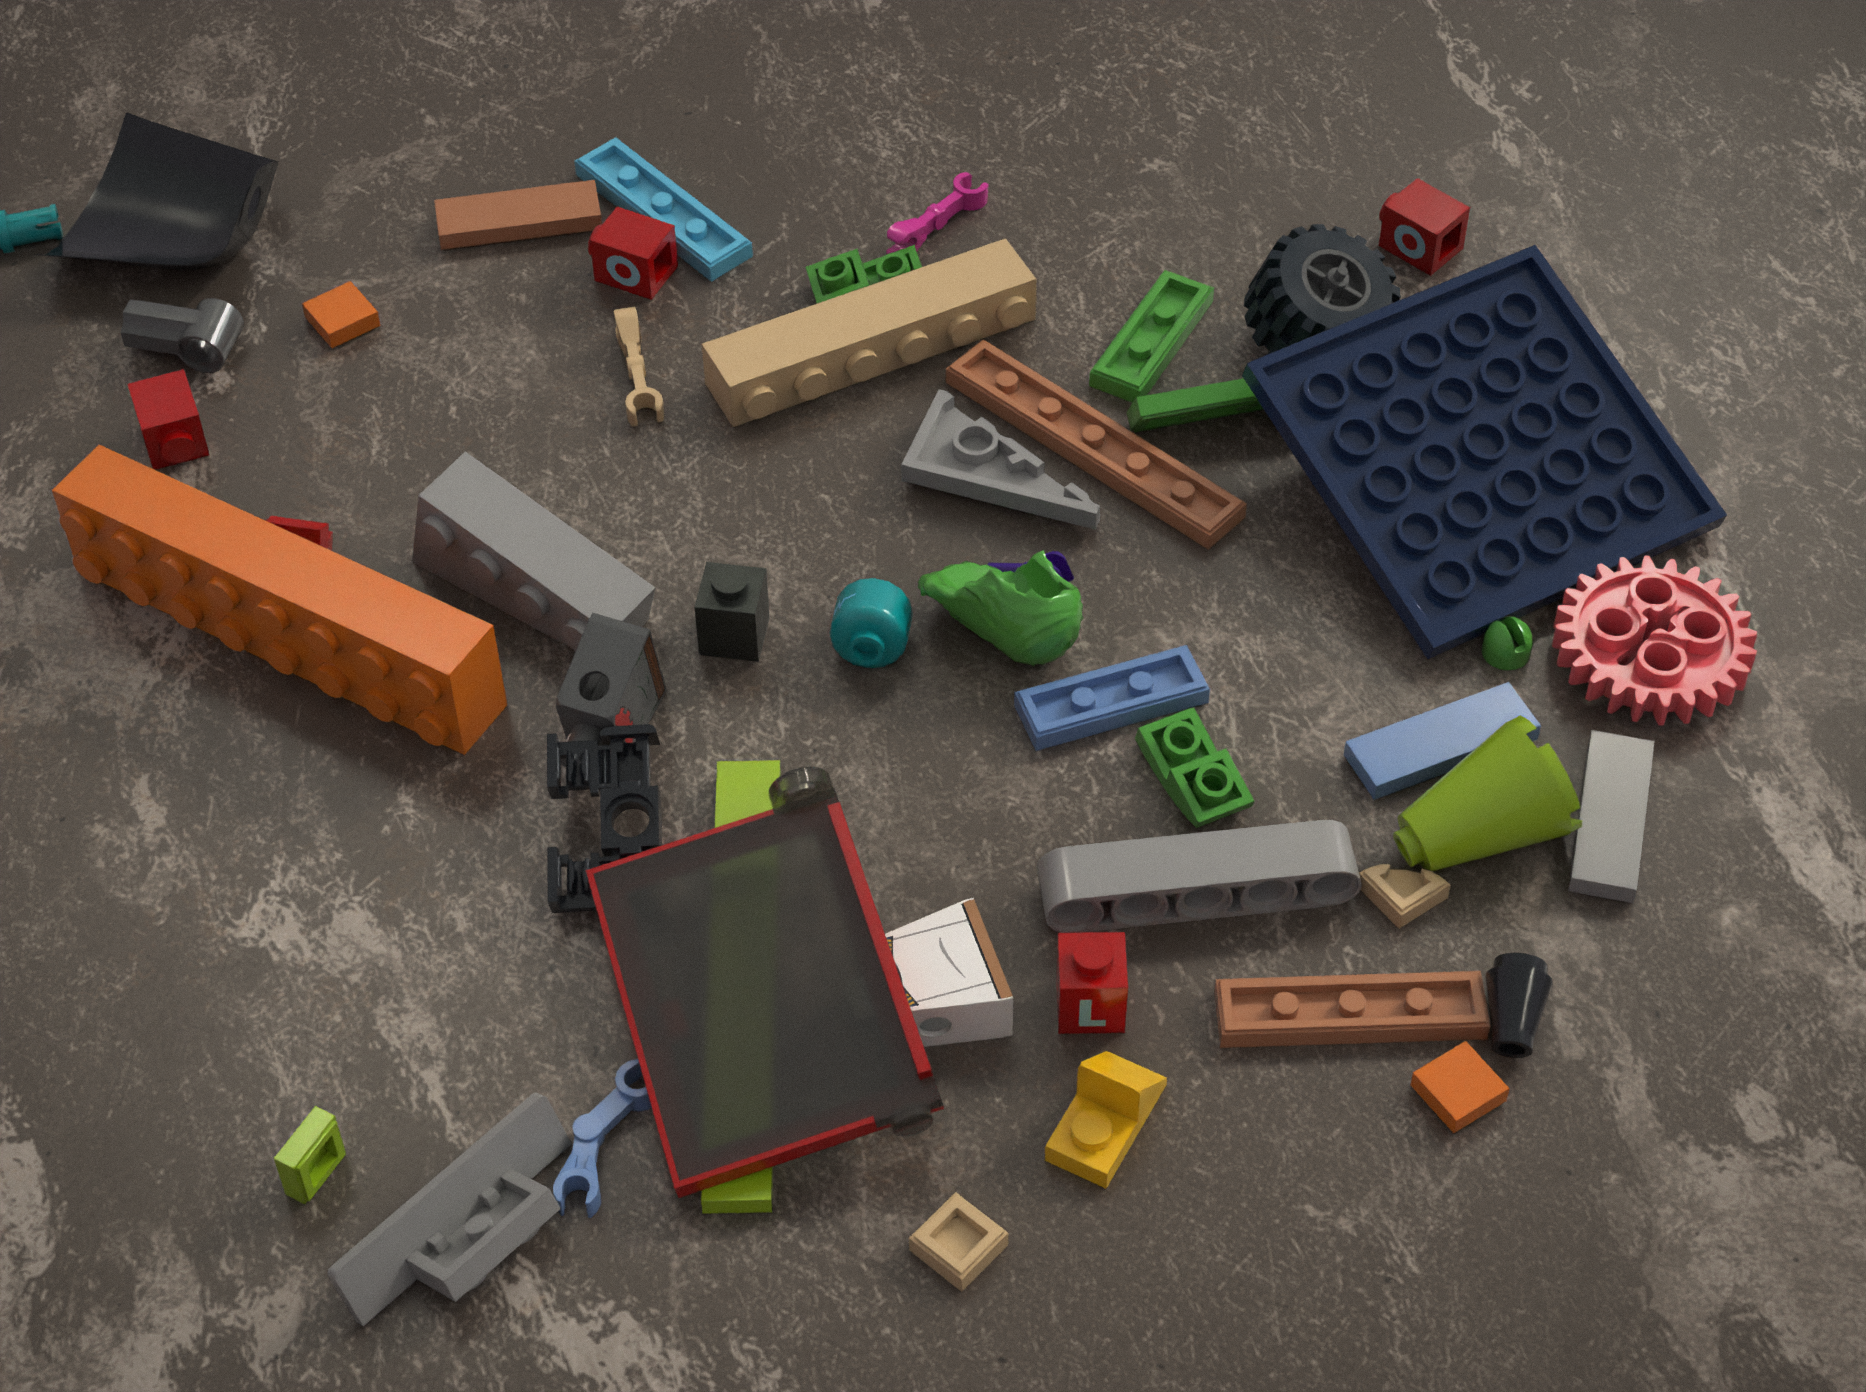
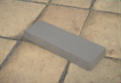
[1568,730,1655,903]

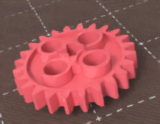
[1552,556,1757,725]

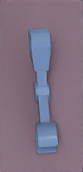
[553,1059,652,1218]

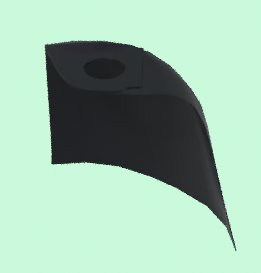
[34,112,279,270]

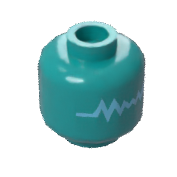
[829,578,913,668]

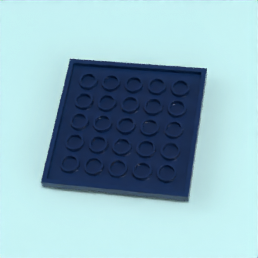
[1242,245,1727,659]

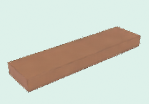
[1214,971,1491,1048]

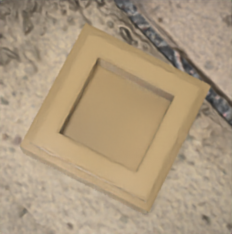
[909,1192,1009,1292]

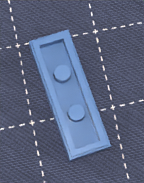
[1014,645,1210,751]
[1344,682,1541,800]

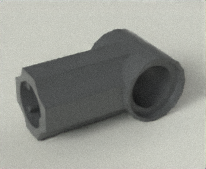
[120,298,244,373]

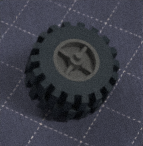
[1244,224,1401,355]

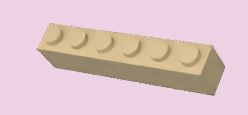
[702,238,1037,427]

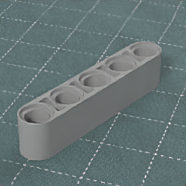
[1036,820,1362,933]

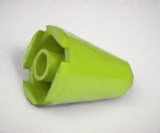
[1393,715,1582,872]

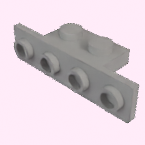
[327,1092,572,1326]

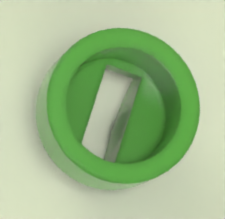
[1482,617,1533,670]

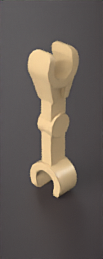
[614,307,664,427]

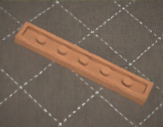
[946,339,1247,550]

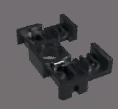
[547,724,664,921]

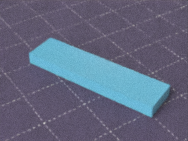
[574,137,753,282]

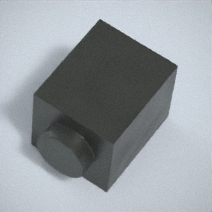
[694,562,770,662]

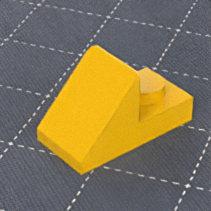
[1045,1051,1167,1189]

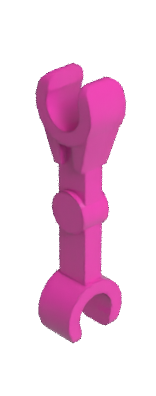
[886,172,989,255]

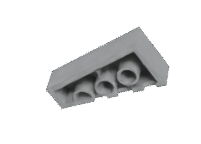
[412,451,656,651]

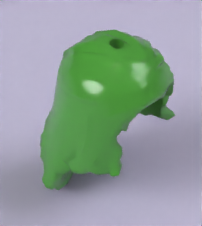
[918,550,1083,666]

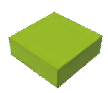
[274,1106,346,1204]

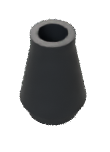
[1486,952,1553,1058]

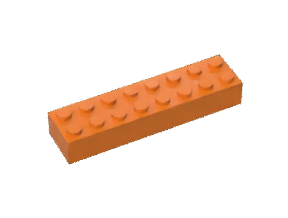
[52,445,507,755]

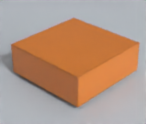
[302,281,381,348]
[1410,1041,1510,1134]

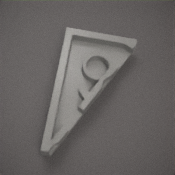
[901,389,1100,530]

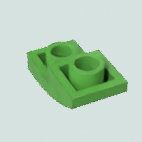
[806,245,922,304]
[1135,707,1255,828]

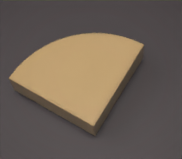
[1359,864,1451,929]

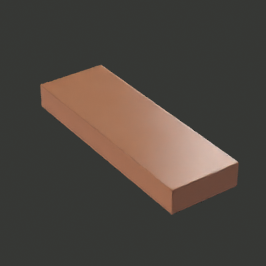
[434,180,602,250]

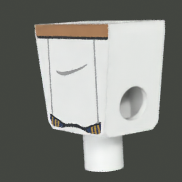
[847,898,1013,1047]

